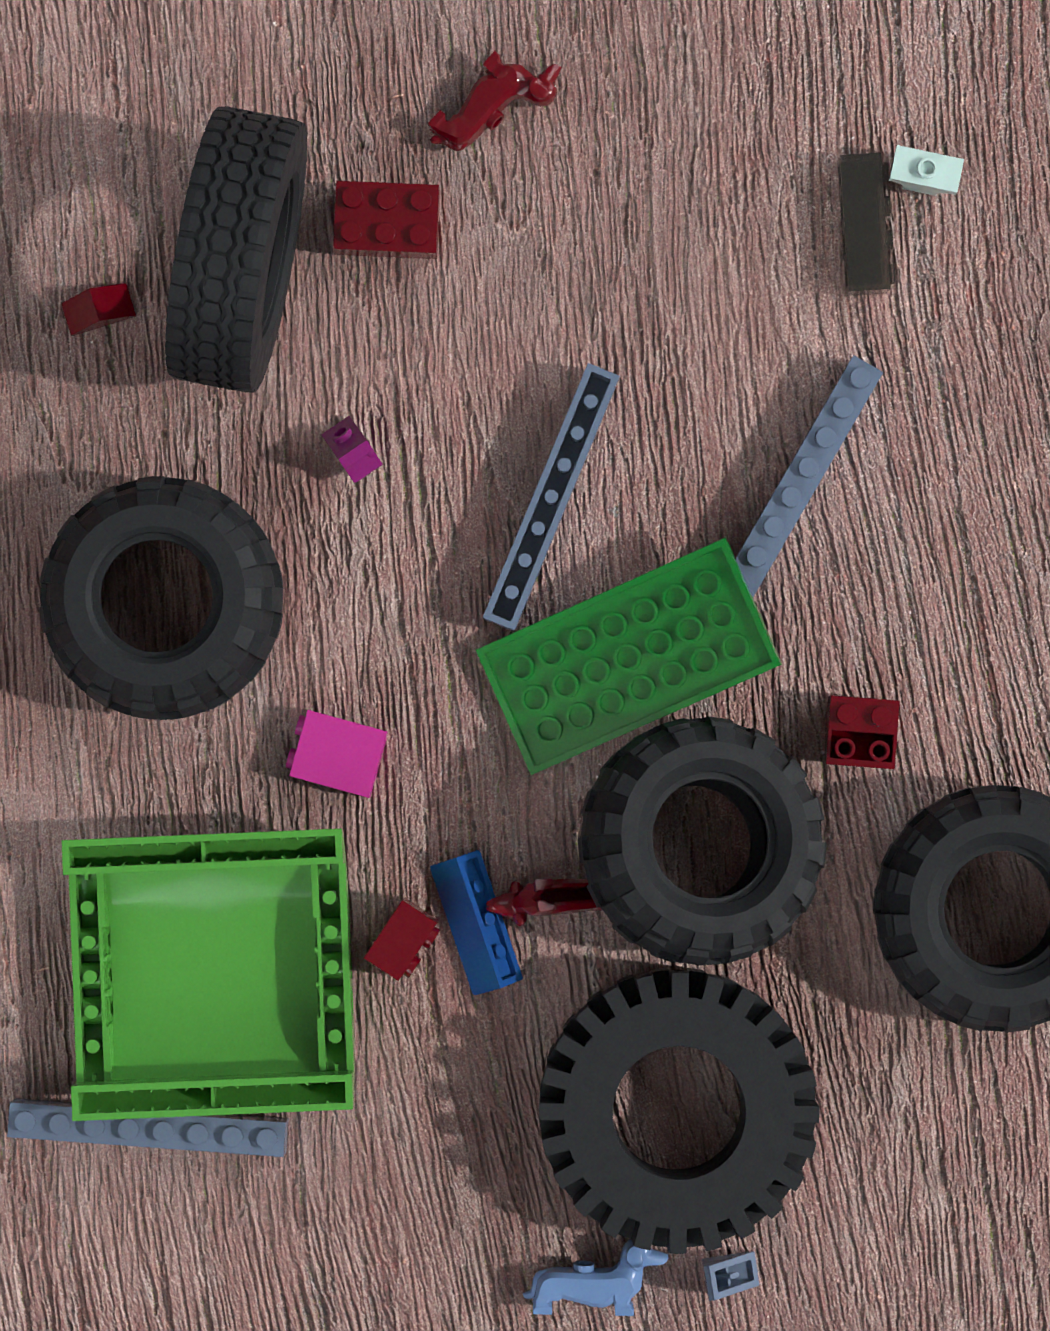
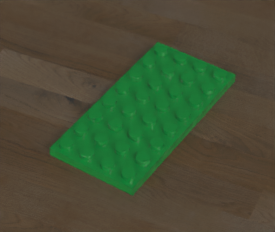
[476,538,782,775]

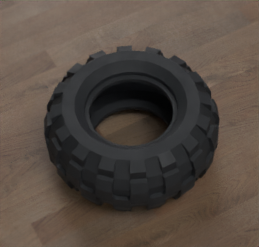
[578,716,827,966]
[873,785,1050,1033]

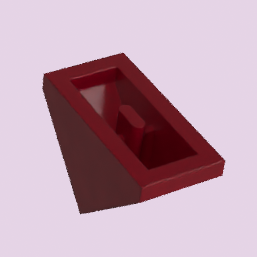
[61,283,136,336]

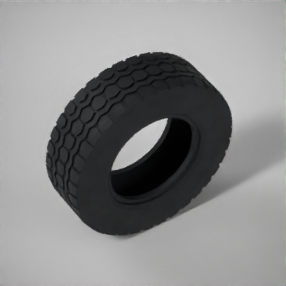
[165,106,307,393]

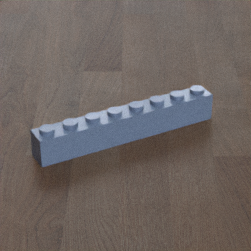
[735,355,883,597]
[483,363,620,632]
[7,1098,289,1157]

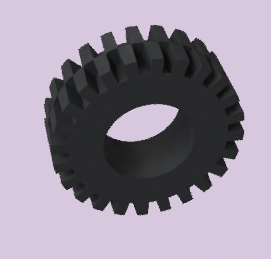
[539,968,820,1254]

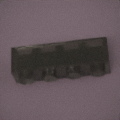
[837,153,895,296]

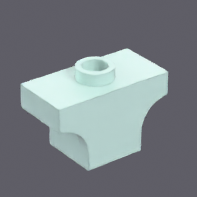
[889,145,964,196]

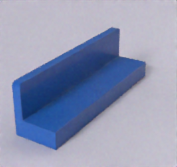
[430,849,523,995]

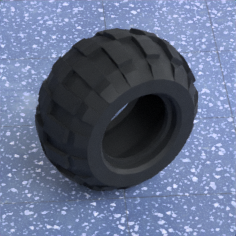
[39,476,284,720]

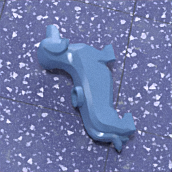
[523,1239,669,1316]

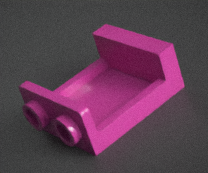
[286,710,388,798]

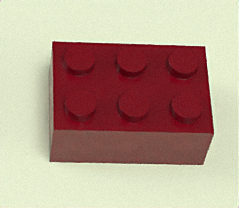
[333,180,440,259]

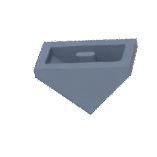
[702,1251,760,1301]

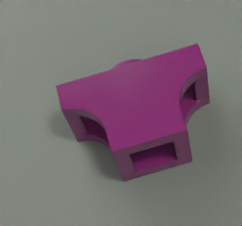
[321,416,383,483]

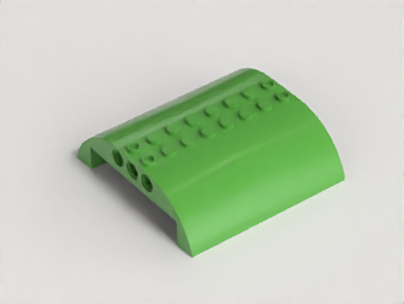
[62,828,355,1121]

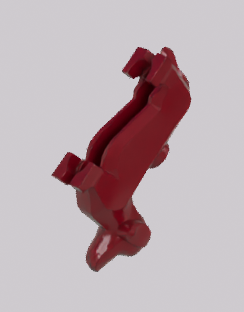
[428,50,562,151]
[485,878,603,926]

